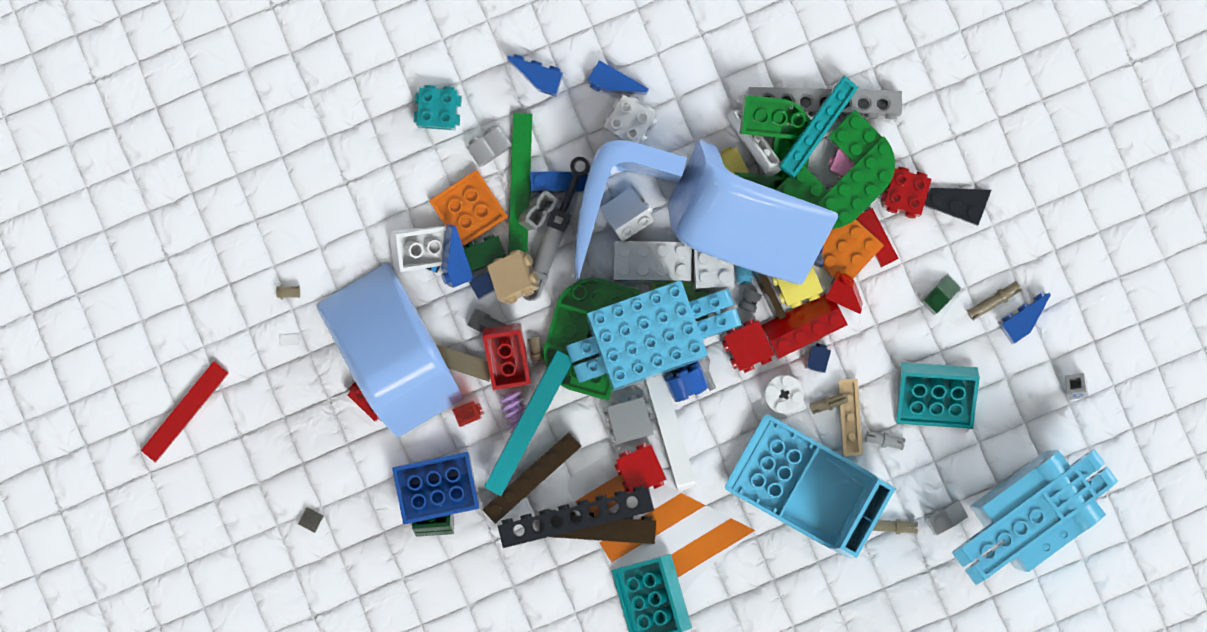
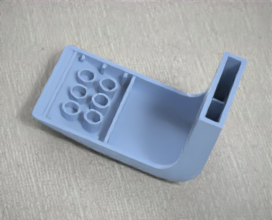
[574,140,687,282]
[668,140,838,285]
[317,263,464,438]

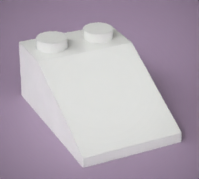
[389,226,446,272]

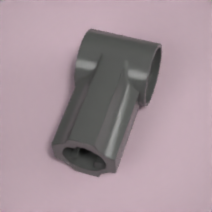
[467,308,507,332]

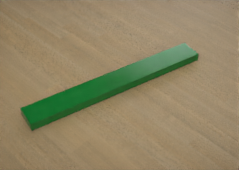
[508,113,533,255]

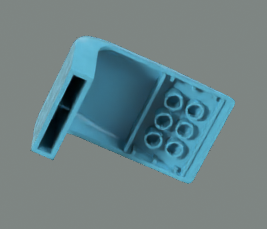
[725,415,896,559]

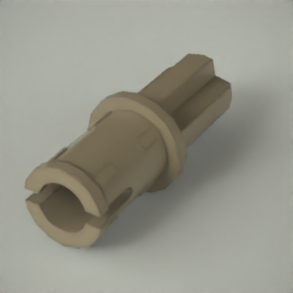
[810,393,848,414]

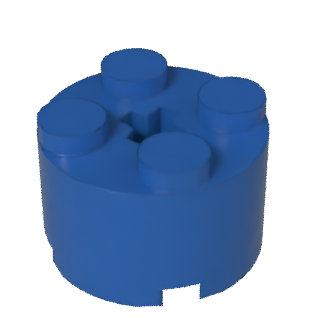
[663,362,709,402]

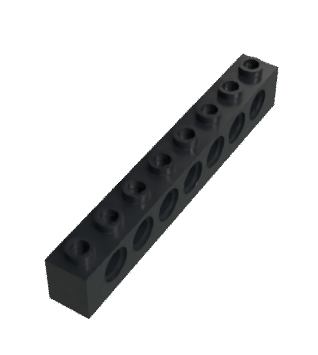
[498,485,655,548]

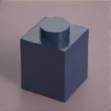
[469,271,495,300]
[805,343,831,373]

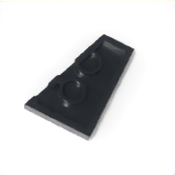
[924,187,992,226]

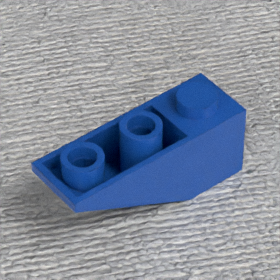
[507,54,563,97]
[999,292,1051,344]

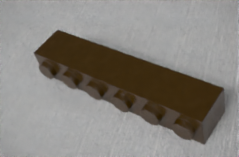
[482,432,582,524]
[539,510,656,544]

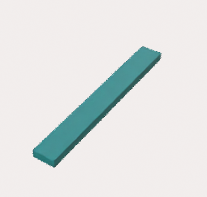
[483,350,572,496]

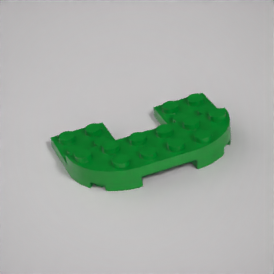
[734,95,811,190]
[775,110,895,229]
[544,278,640,401]

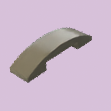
[436,344,490,382]

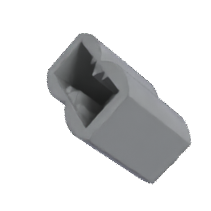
[467,126,512,168]
[518,191,557,231]

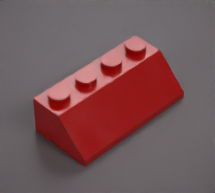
[761,293,848,360]

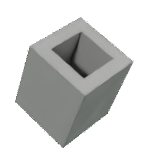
[1065,373,1089,400]

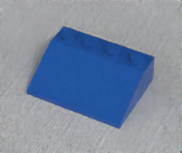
[392,452,480,525]

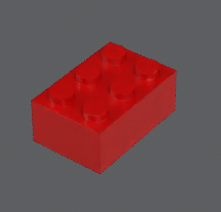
[482,323,531,390]

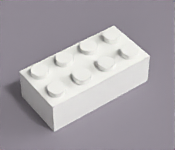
[614,241,692,282]
[692,249,735,292]

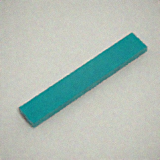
[778,75,859,178]

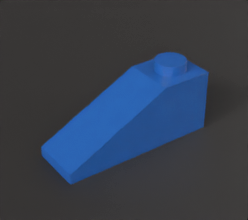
[588,60,649,95]
[530,171,588,193]
[441,224,474,288]

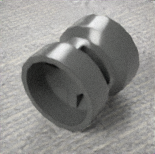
[737,288,762,313]

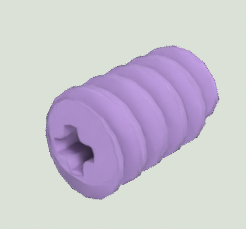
[500,391,526,433]

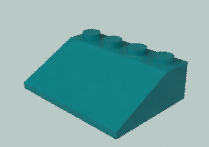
[896,362,980,429]
[611,554,692,632]

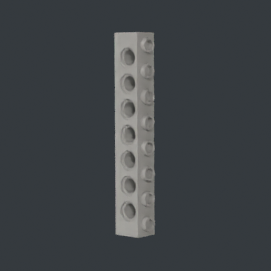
[748,87,902,119]

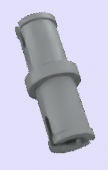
[865,430,906,450]

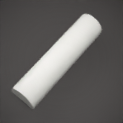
[727,110,781,176]

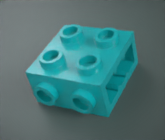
[413,85,462,131]

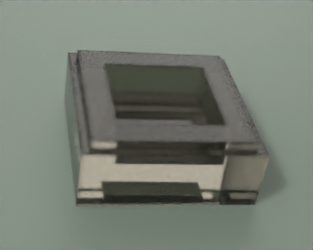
[298,507,324,533]

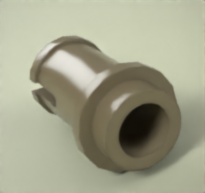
[276,284,300,300]
[528,337,544,362]

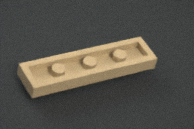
[838,379,863,457]

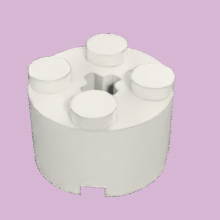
[764,375,804,414]

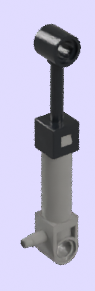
[522,156,591,301]

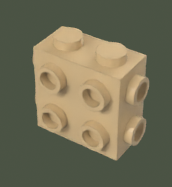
[487,250,539,304]

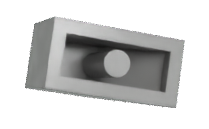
[925,500,968,535]

